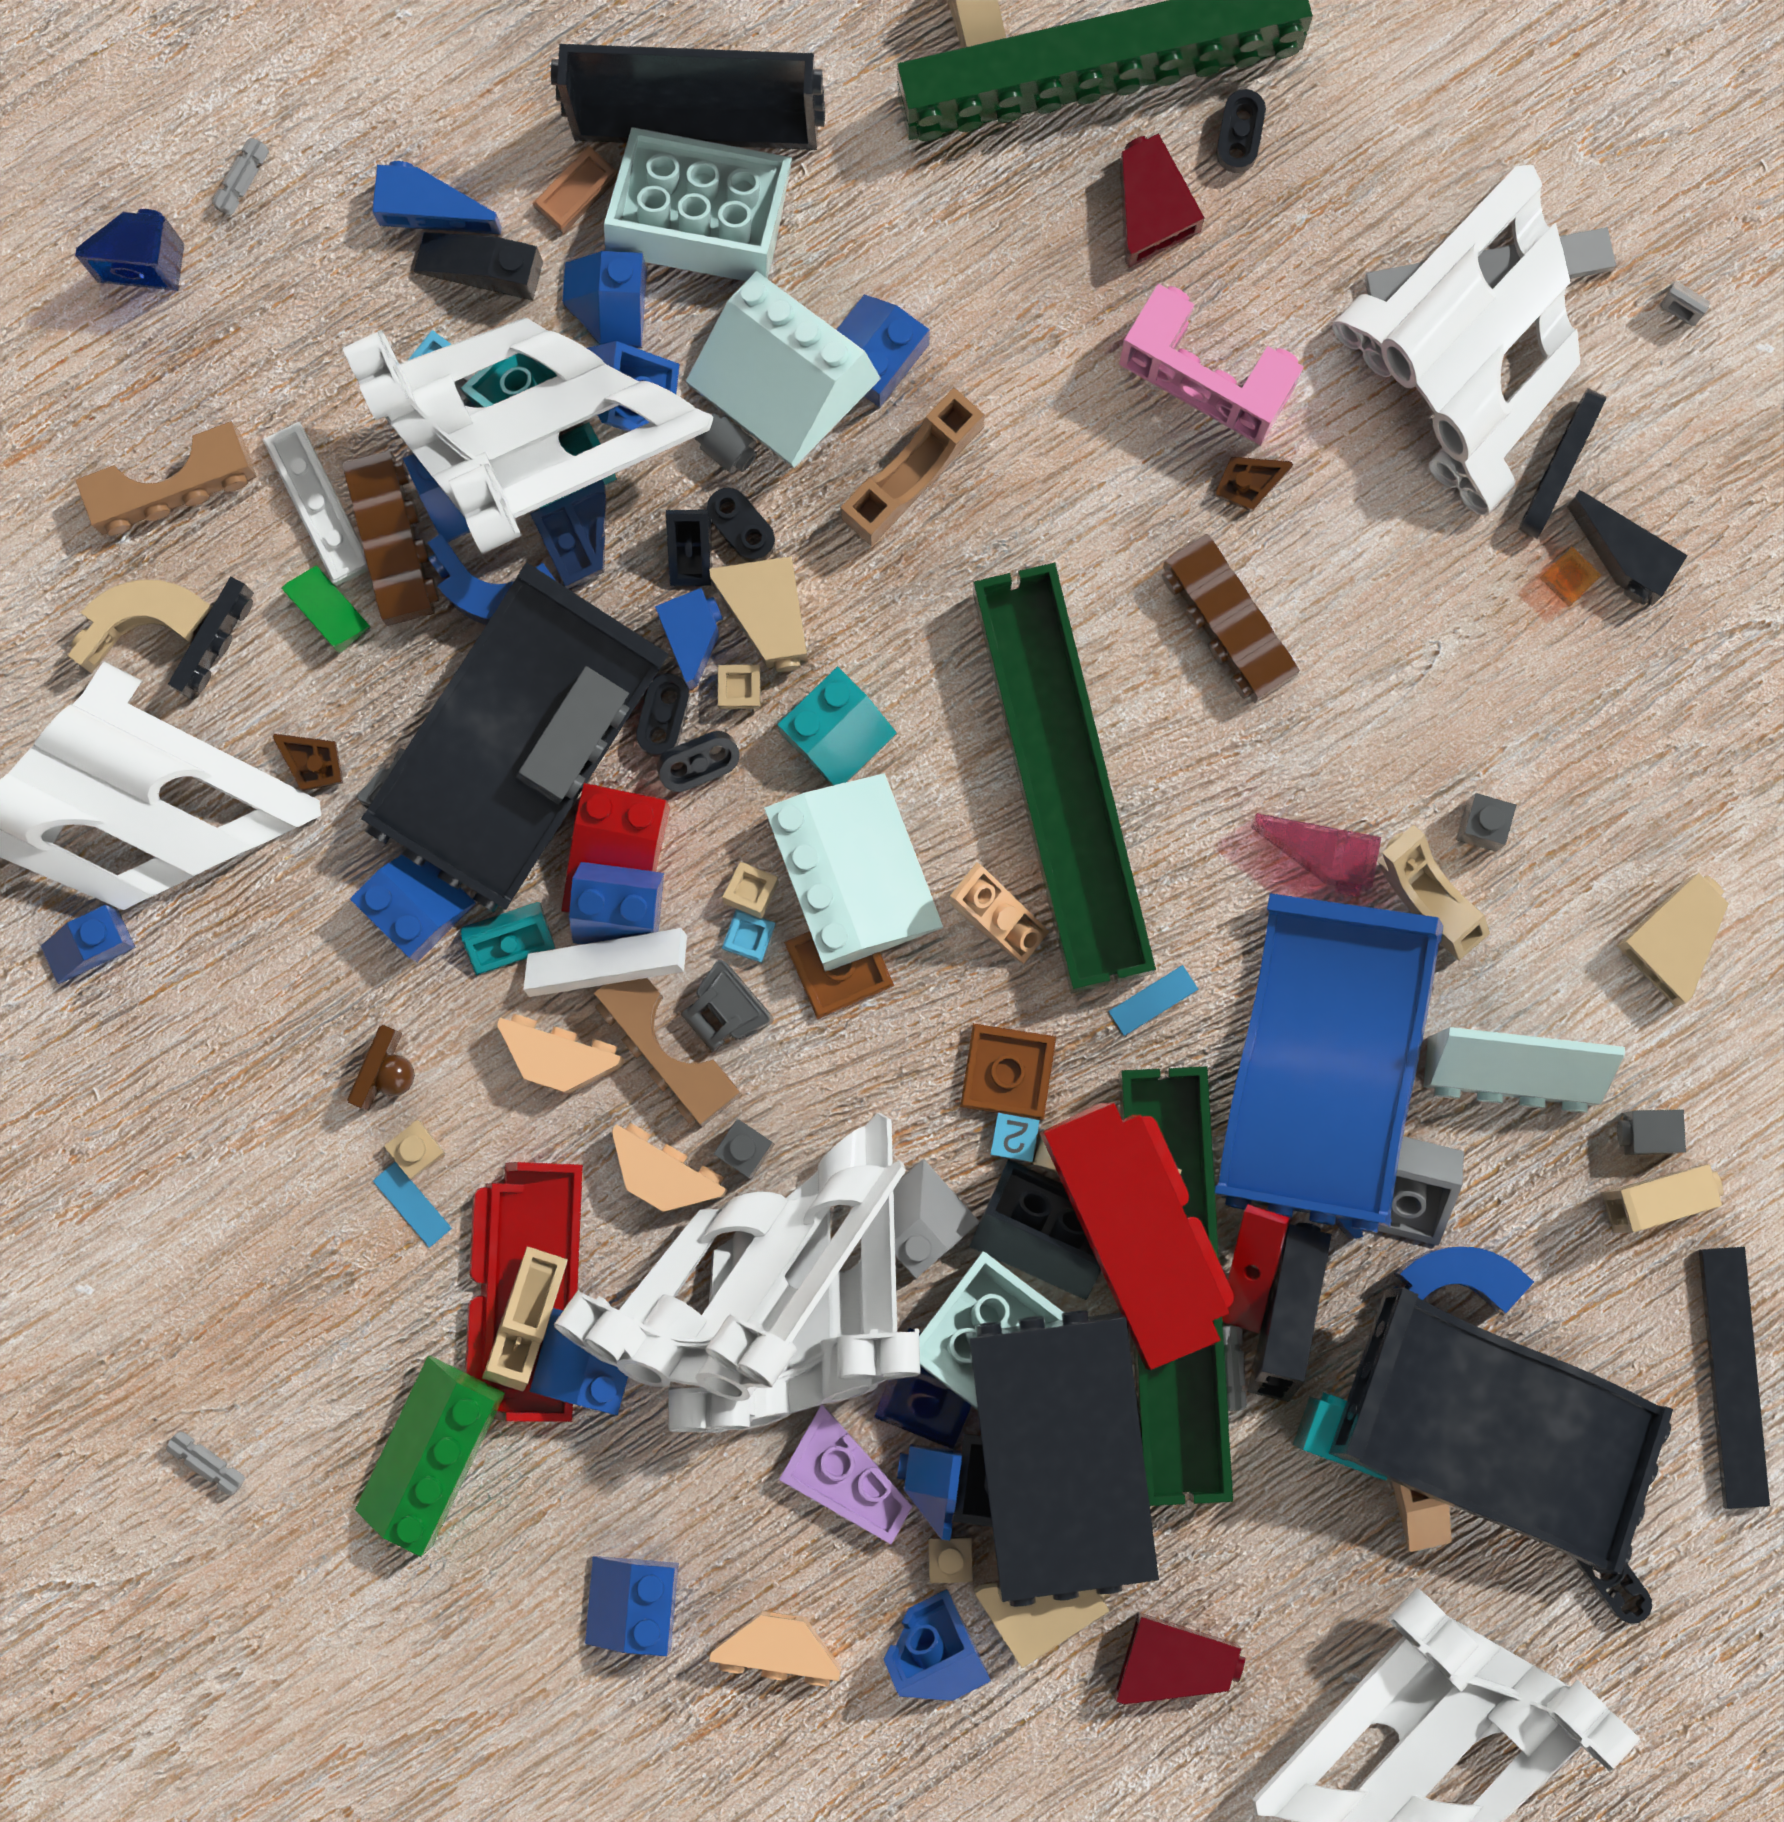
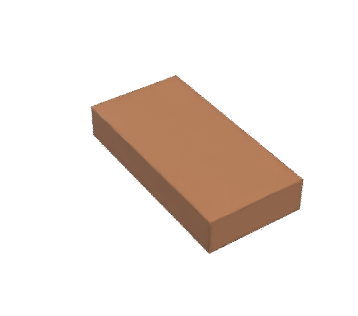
[533,146,618,235]

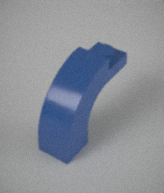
[427,533,556,625]
[1393,1247,1534,1314]

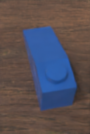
[372,161,502,235]

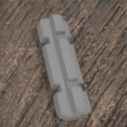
[212,138,269,215]
[1223,1326,1247,1411]
[166,1431,245,1495]

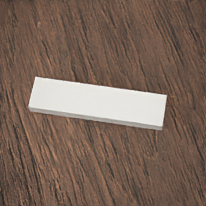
[262,422,369,586]
[523,928,687,997]

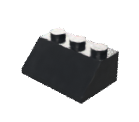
[969,1159,1101,1300]

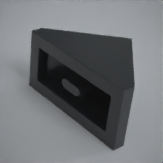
[666,510,712,586]

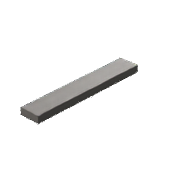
[1364,227,1616,302]

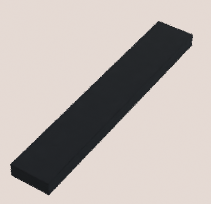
[1699,1247,1770,1509]

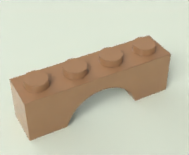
[840,387,985,547]
[75,421,257,536]
[594,978,742,1126]

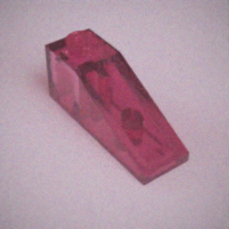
[1251,813,1382,896]

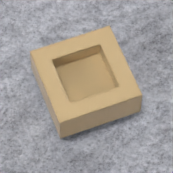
[718,665,761,709]
[722,862,779,919]
[384,1120,446,1180]
[928,1537,973,1583]

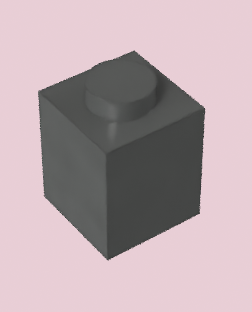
[1456,793,1517,852]
[1617,1109,1686,1155]
[714,1118,775,1179]

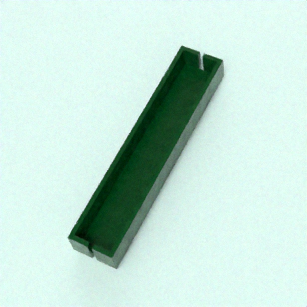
[897,0,1313,141]
[973,562,1156,994]
[1118,1066,1233,1506]

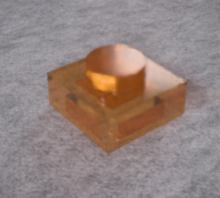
[1540,547,1602,607]

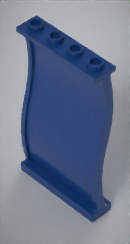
[1215,893,1444,1233]

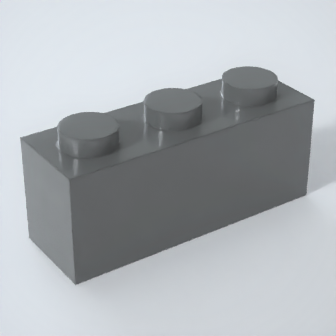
[515,666,630,805]

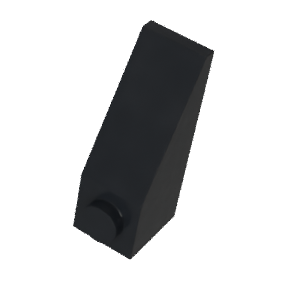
[414,232,543,301]
[1567,490,1688,606]

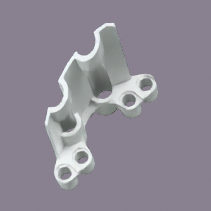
[1332,165,1580,516]
[343,318,713,553]
[0,661,321,910]
[668,1113,920,1433]
[554,1160,906,1401]
[1253,1587,1641,1822]

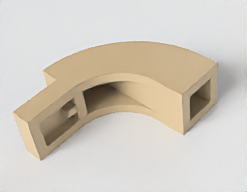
[67,579,212,673]
[1377,825,1490,961]

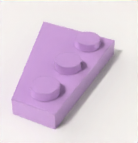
[779,1404,913,1544]

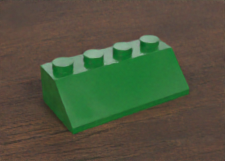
[355,1355,505,1557]

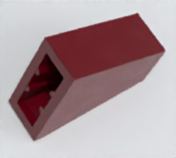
[1120,133,1205,268]
[1113,1612,1245,1705]

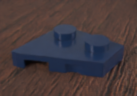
[530,480,606,589]

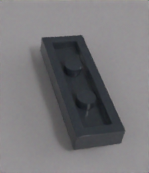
[168,576,254,700]

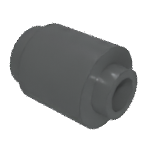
[695,413,757,474]

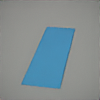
[1109,965,1199,1036]
[373,1162,452,1248]

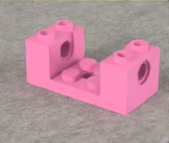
[1119,284,1304,446]

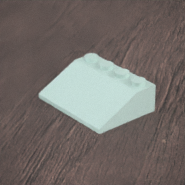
[604,127,792,281]
[686,271,881,468]
[764,773,943,972]
[1423,1027,1625,1113]
[919,1251,1064,1410]

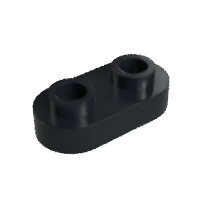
[1216,89,1266,173]
[707,488,775,562]
[636,674,690,757]
[657,731,740,792]

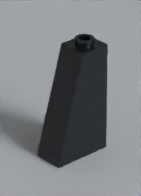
[1247,1223,1332,1402]

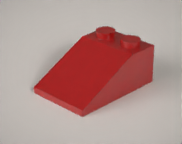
[561,783,671,913]

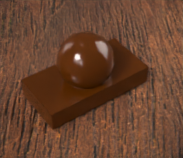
[347,1024,415,1111]

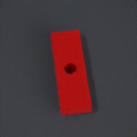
[1222,1205,1289,1333]

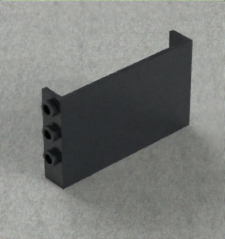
[551,44,825,150]
[965,1310,1159,1607]

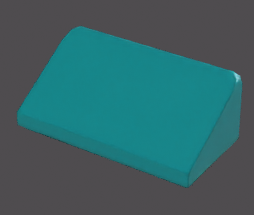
[461,902,555,975]

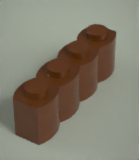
[342,450,439,626]
[1162,534,1300,703]

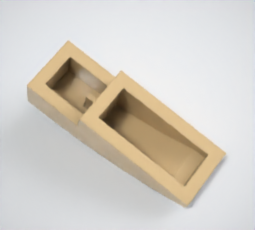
[482,1247,568,1391]

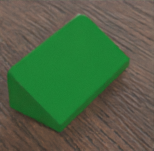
[281,565,371,654]

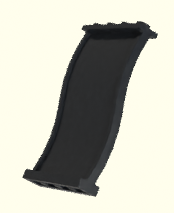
[361,562,669,912]
[1329,1288,1673,1574]

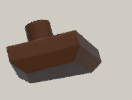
[1214,457,1293,512]
[273,734,343,791]

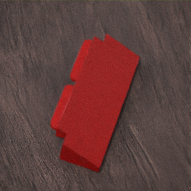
[1040,1102,1234,1370]
[465,1162,583,1422]

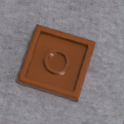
[784,931,894,1020]
[960,1023,1056,1121]

